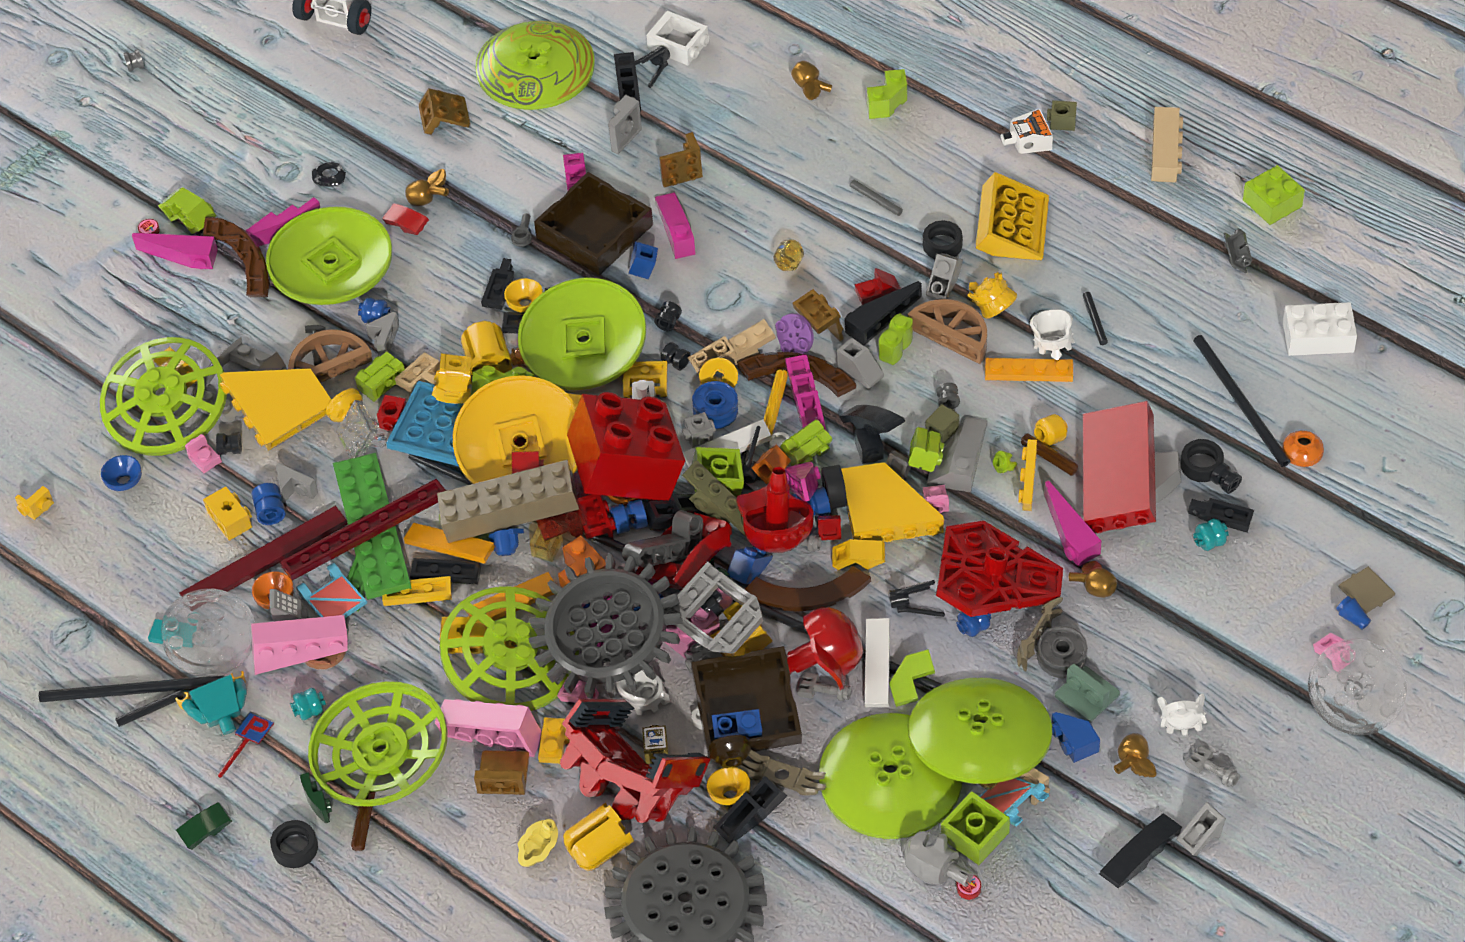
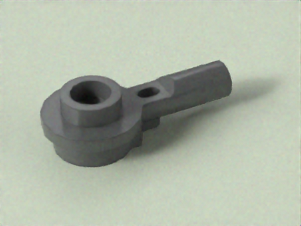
[511,213,532,247]

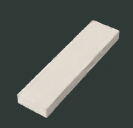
[683,419,773,468]
[865,618,890,707]

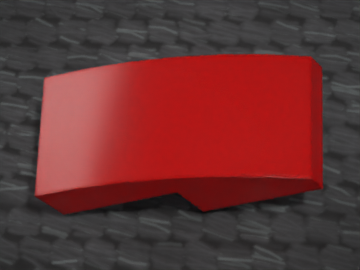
[382,203,429,235]

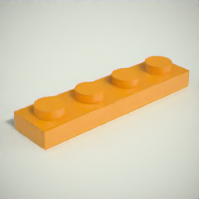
[985,358,1073,382]

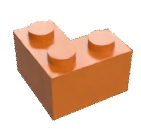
[558,535,606,588]

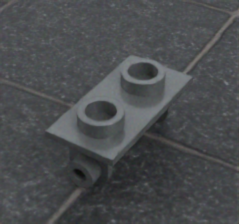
[1223,229,1252,274]

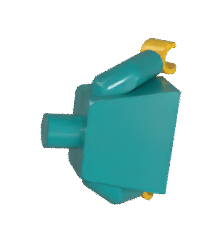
[175,671,247,735]

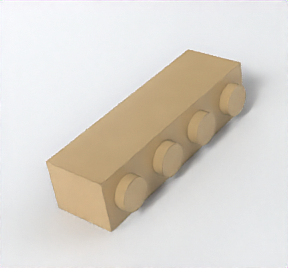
[1151,107,1183,182]

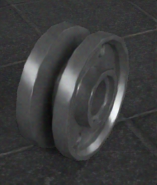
[1037,626,1088,678]

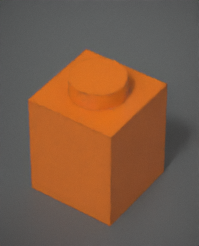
[752,444,791,484]

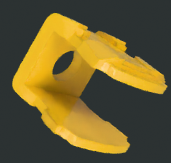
[432,353,472,404]

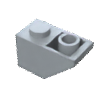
[926,253,963,299]
[837,338,884,389]
[1155,451,1181,503]

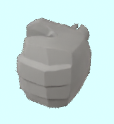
[904,831,973,887]

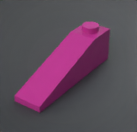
[655,192,695,259]
[132,233,218,269]
[785,462,821,501]
[1044,480,1102,567]

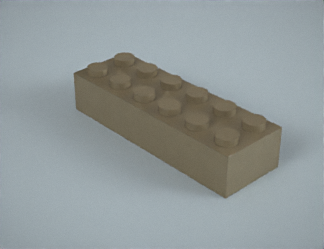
[437,460,579,543]

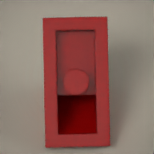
[855,268,901,305]

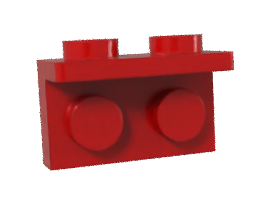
[576,494,616,539]

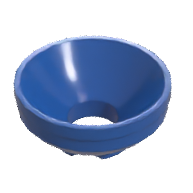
[101,455,142,491]

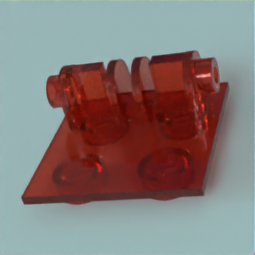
[536,507,587,541]

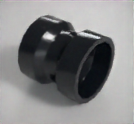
[654,301,682,331]
[661,342,691,371]
[216,432,242,455]
[1210,463,1242,494]

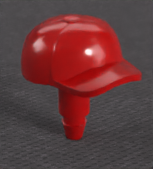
[736,467,814,553]
[786,607,863,690]

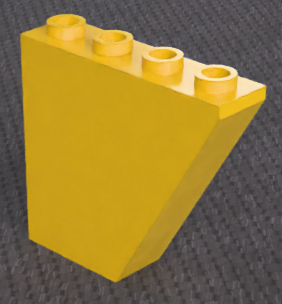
[219,369,332,451]
[841,462,944,542]

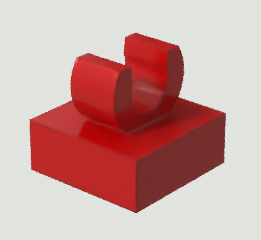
[818,515,841,540]

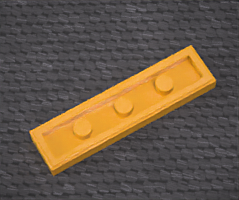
[403,523,495,564]
[466,572,554,621]

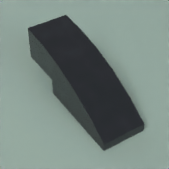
[645,494,706,530]
[713,776,787,844]

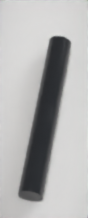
[1083,292,1108,345]
[115,690,184,727]

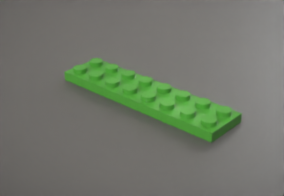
[333,453,412,600]

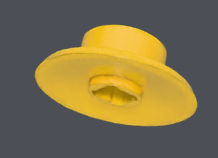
[699,358,738,388]

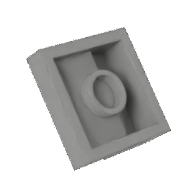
[608,95,642,154]

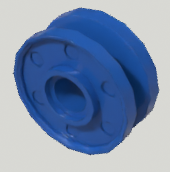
[692,381,738,429]

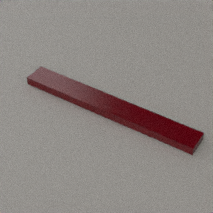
[280,478,447,581]
[179,505,348,612]

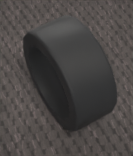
[923,220,963,259]
[1181,439,1224,482]
[821,465,847,509]
[270,820,318,869]

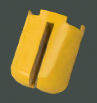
[461,321,512,377]
[563,802,634,871]

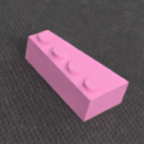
[251,615,347,675]
[435,699,542,757]

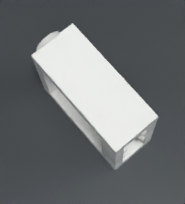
[646,11,710,65]

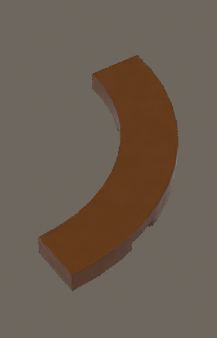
[203,217,269,298]
[737,352,856,397]
[744,566,871,611]

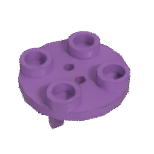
[775,313,814,354]

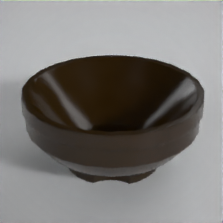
[707,735,751,768]

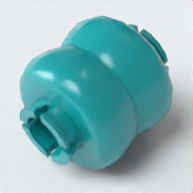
[1193,519,1229,551]
[290,688,326,721]

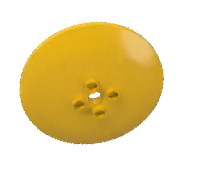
[453,376,577,484]

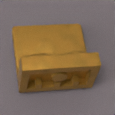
[419,88,470,135]
[659,132,703,188]
[792,289,843,341]
[474,750,529,795]

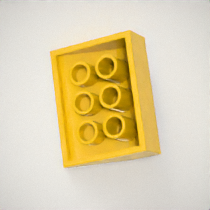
[975,172,1049,260]

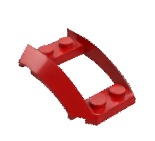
[635,513,732,591]

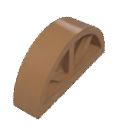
[907,299,987,364]
[288,330,372,383]

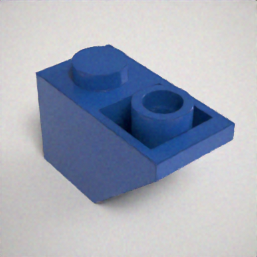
[628,241,658,280]
[727,546,773,584]
[712,709,762,740]
[1051,712,1100,763]

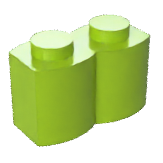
[879,314,913,365]

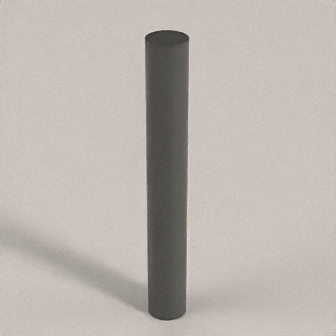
[850,180,903,216]

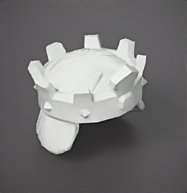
[1030,309,1075,360]
[616,664,670,715]
[1157,694,1207,736]

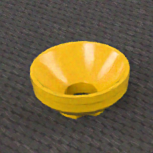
[504,278,543,312]
[326,388,363,423]
[706,767,750,805]

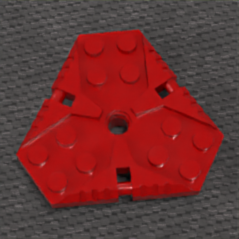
[936,520,1063,617]

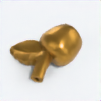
[791,61,832,100]
[405,169,449,206]
[1069,561,1117,598]
[1114,733,1157,778]

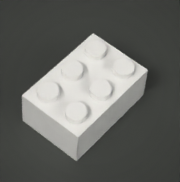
[1283,302,1357,356]

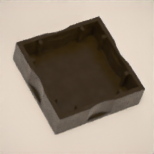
[534,172,653,276]
[691,646,802,758]

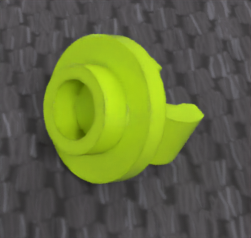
[993,451,1018,473]

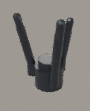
[631,46,670,88]
[741,426,761,483]
[889,580,945,617]

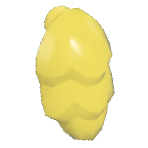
[518,819,558,867]

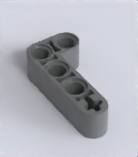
[622,510,703,568]

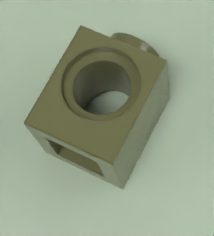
[1047,100,1077,131]
[925,404,959,443]

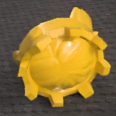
[967,272,1017,319]

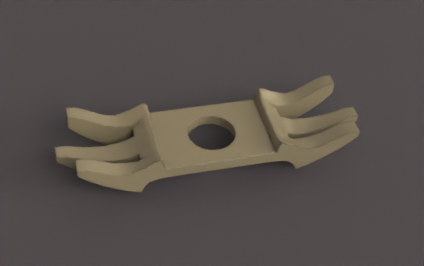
[1017,597,1063,672]
[739,750,826,795]

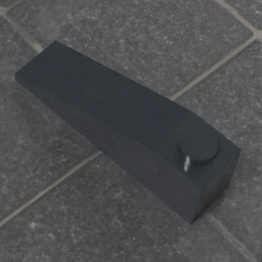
[844,281,922,346]

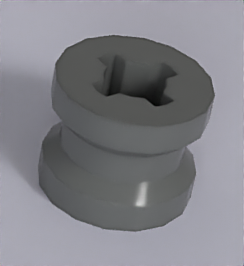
[936,383,960,409]

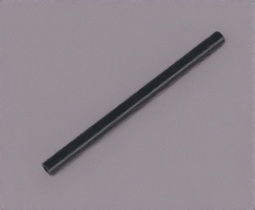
[1193,335,1290,467]
[39,675,225,702]

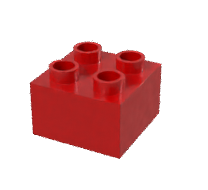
[567,392,685,501]

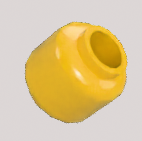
[1034,414,1068,446]

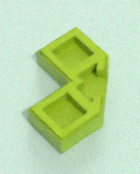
[889,649,935,707]

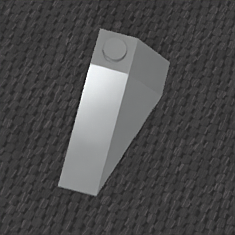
[927,417,987,492]

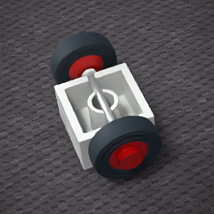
[292,0,372,35]

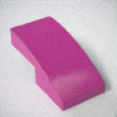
[563,153,586,190]

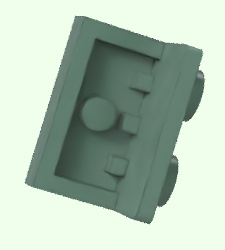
[1055,663,1120,723]

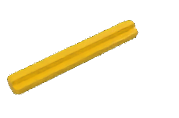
[764,370,788,442]

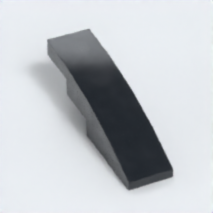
[614,52,641,112]
[839,405,905,436]
[1099,813,1182,888]

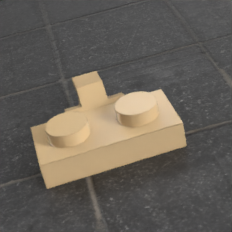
[395,352,440,394]

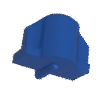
[489,528,524,556]

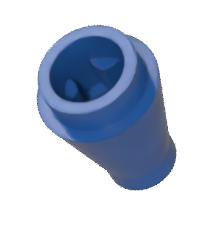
[1336,596,1371,630]

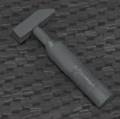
[305,325,326,366]

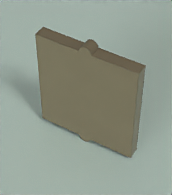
[1339,566,1395,613]

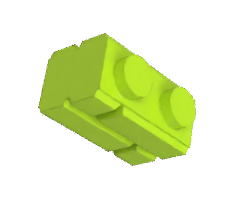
[355,352,405,402]
[780,419,833,466]
[908,427,944,472]

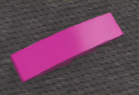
[245,197,320,247]
[785,354,827,431]

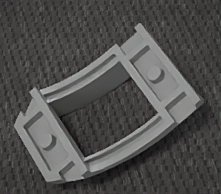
[192,336,286,422]
[665,562,763,653]

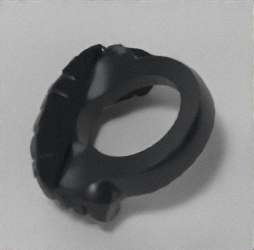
[312,162,346,187]

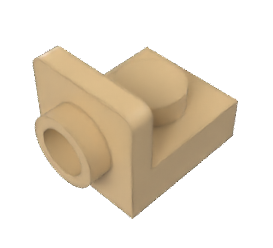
[1019,768,1050,806]

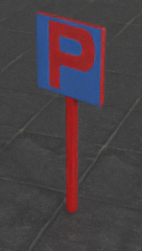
[218,713,274,778]

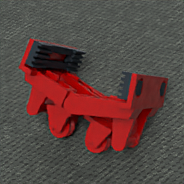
[560,699,711,823]

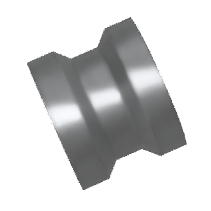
[123,49,144,72]

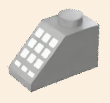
[270,589,309,622]

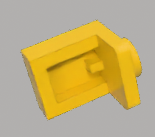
[15,486,54,520]

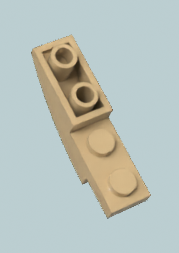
[688,319,776,375]

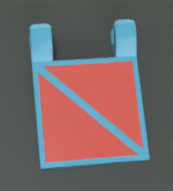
[296,563,367,618]
[979,778,1049,826]

